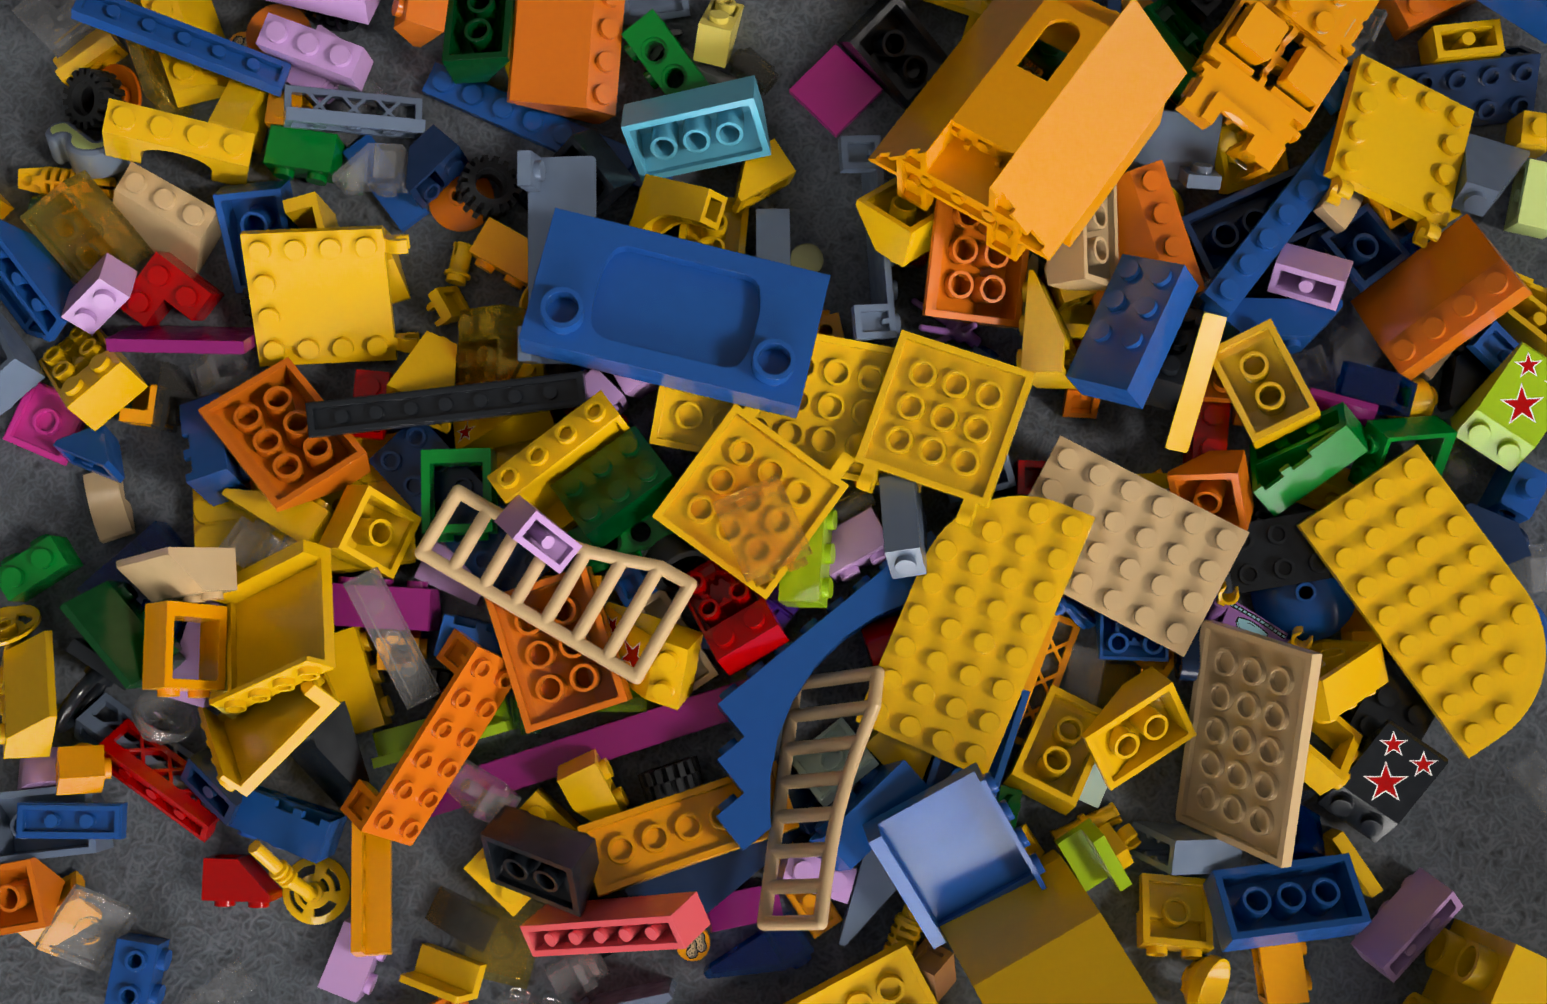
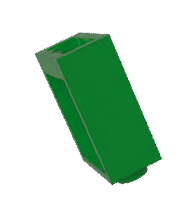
[1348,415,1458,485]
[421,448,498,542]

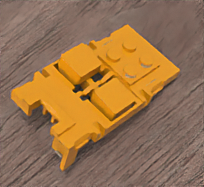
[1175,0,1380,182]

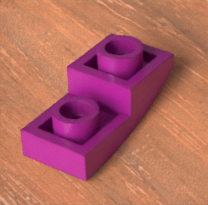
[707,886,783,933]

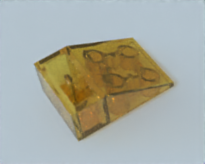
[456,304,527,385]

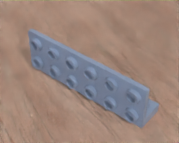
[1125,109,1223,190]
[838,135,901,346]
[517,150,596,364]

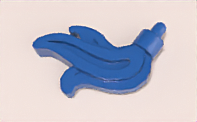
[1055,594,1096,629]

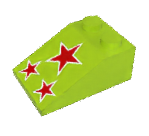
[1450,341,1547,472]

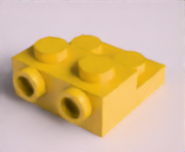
[1136,873,1214,960]

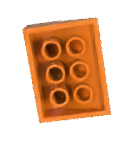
[507,0,625,124]
[1091,159,1205,312]
[922,198,1030,328]
[1351,214,1533,380]
[198,357,371,512]
[485,566,633,734]

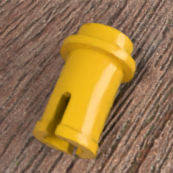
[444,241,472,286]

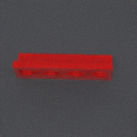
[98,718,220,843]

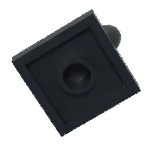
[55,637,129,732]

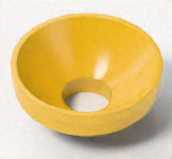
[1180,954,1231,1004]

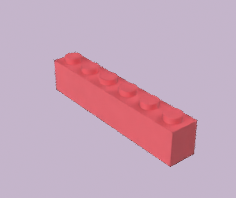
[519,891,711,957]

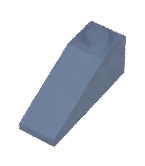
[838,850,897,946]

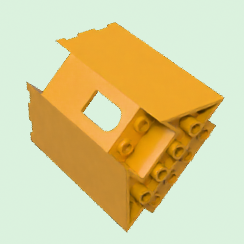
[867,0,1187,262]

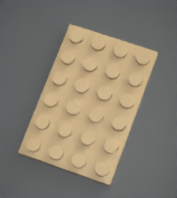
[1028,435,1250,657]
[1176,619,1322,868]

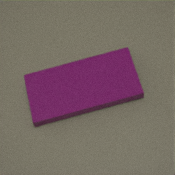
[105,325,257,354]

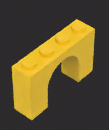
[102,98,255,185]
[629,174,728,234]

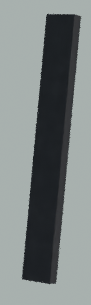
[305,371,588,438]

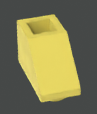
[693,0,744,68]

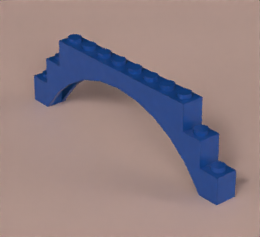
[716,531,936,851]

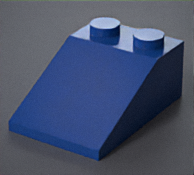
[213,180,298,293]

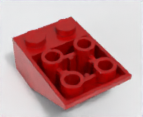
[677,560,789,676]

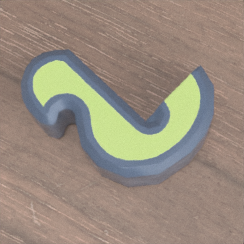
[45,122,131,179]

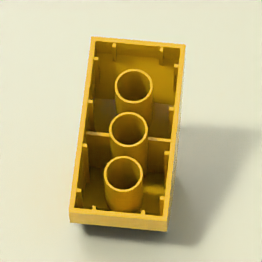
[940,849,1158,1004]

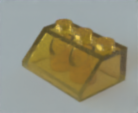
[19,170,154,283]

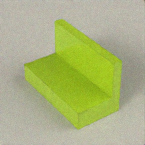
[1055,818,1132,892]

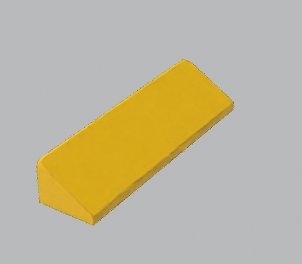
[1165,311,1227,453]

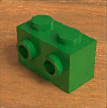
[263,124,345,186]
[0,534,84,602]

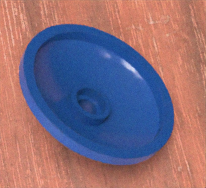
[1250,578,1355,641]

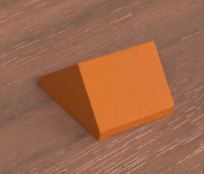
[0,857,65,936]

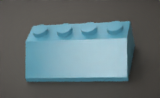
[621,75,771,183]

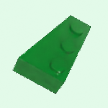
[1249,402,1368,517]

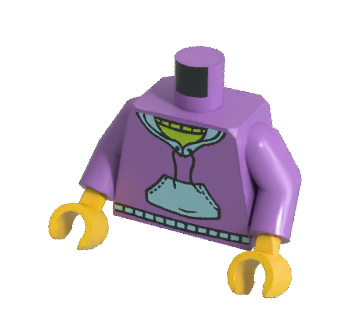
[1204,581,1313,649]

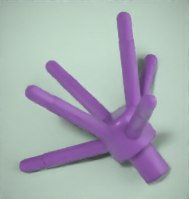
[911,298,981,349]

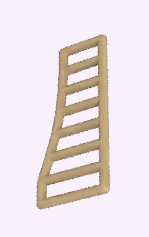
[415,484,697,684]
[757,666,885,931]

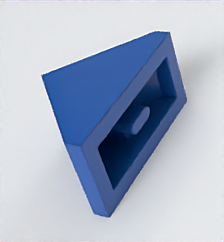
[53,425,125,483]

